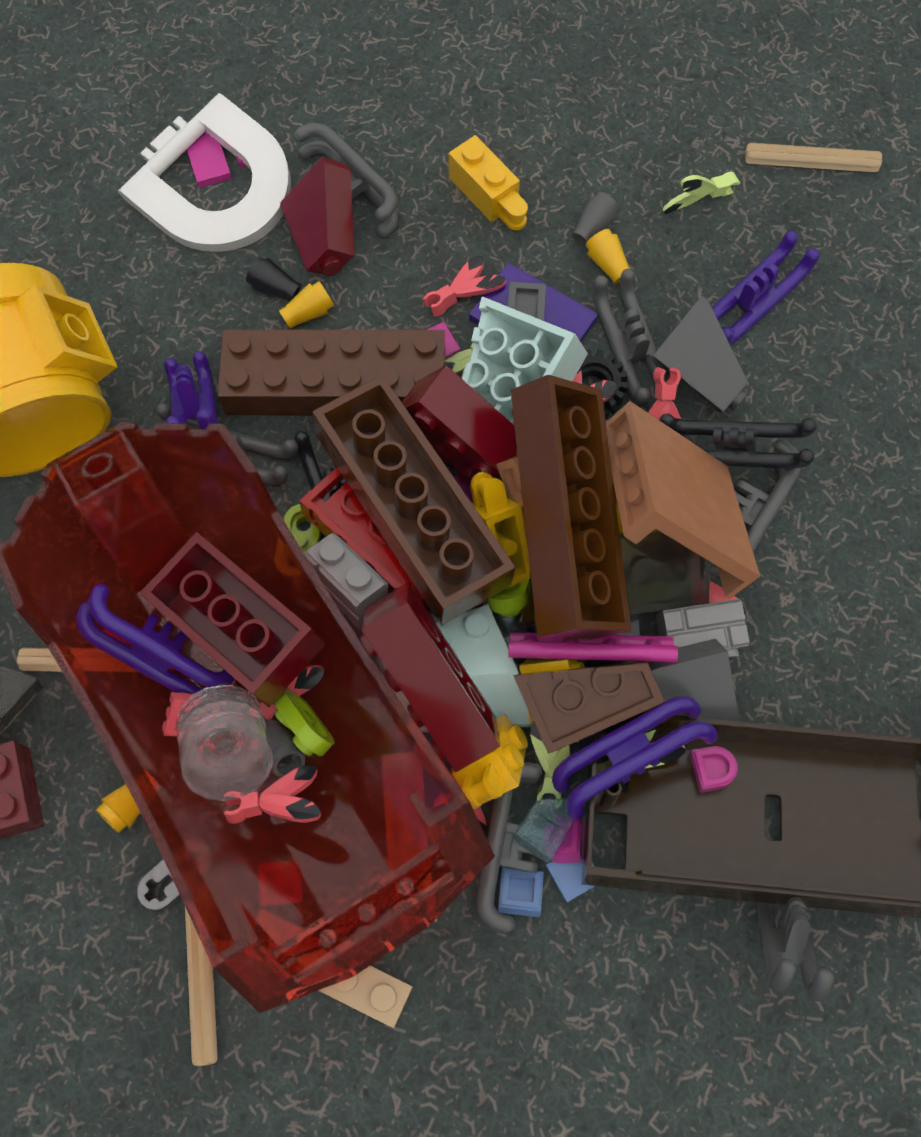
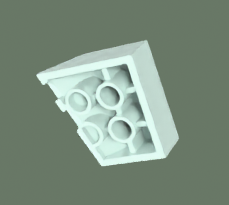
[462,296,588,425]
[377,605,531,733]

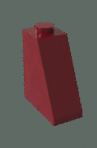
[280,157,354,276]

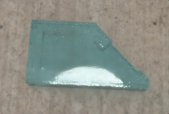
[512,797,574,863]

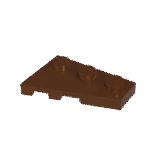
[513,662,665,754]

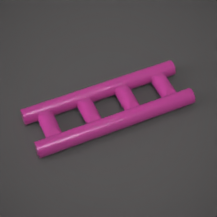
[508,632,678,662]

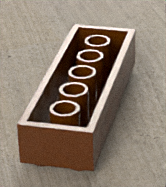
[218,330,446,416]
[312,375,516,626]
[510,375,631,639]

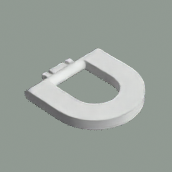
[118,93,291,252]

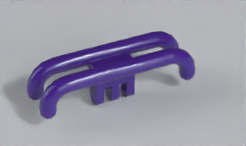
[712,231,819,345]
[164,351,218,445]
[76,584,235,696]
[552,696,718,820]

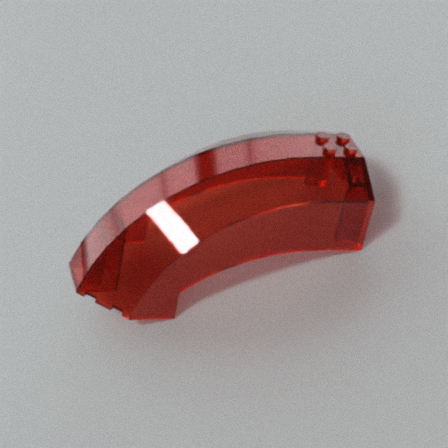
[0,422,495,1013]

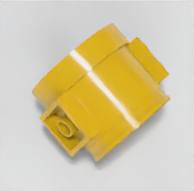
[0,263,118,477]

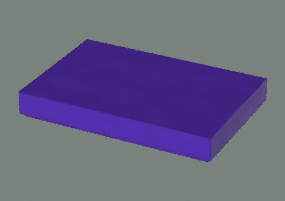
[469,263,598,342]

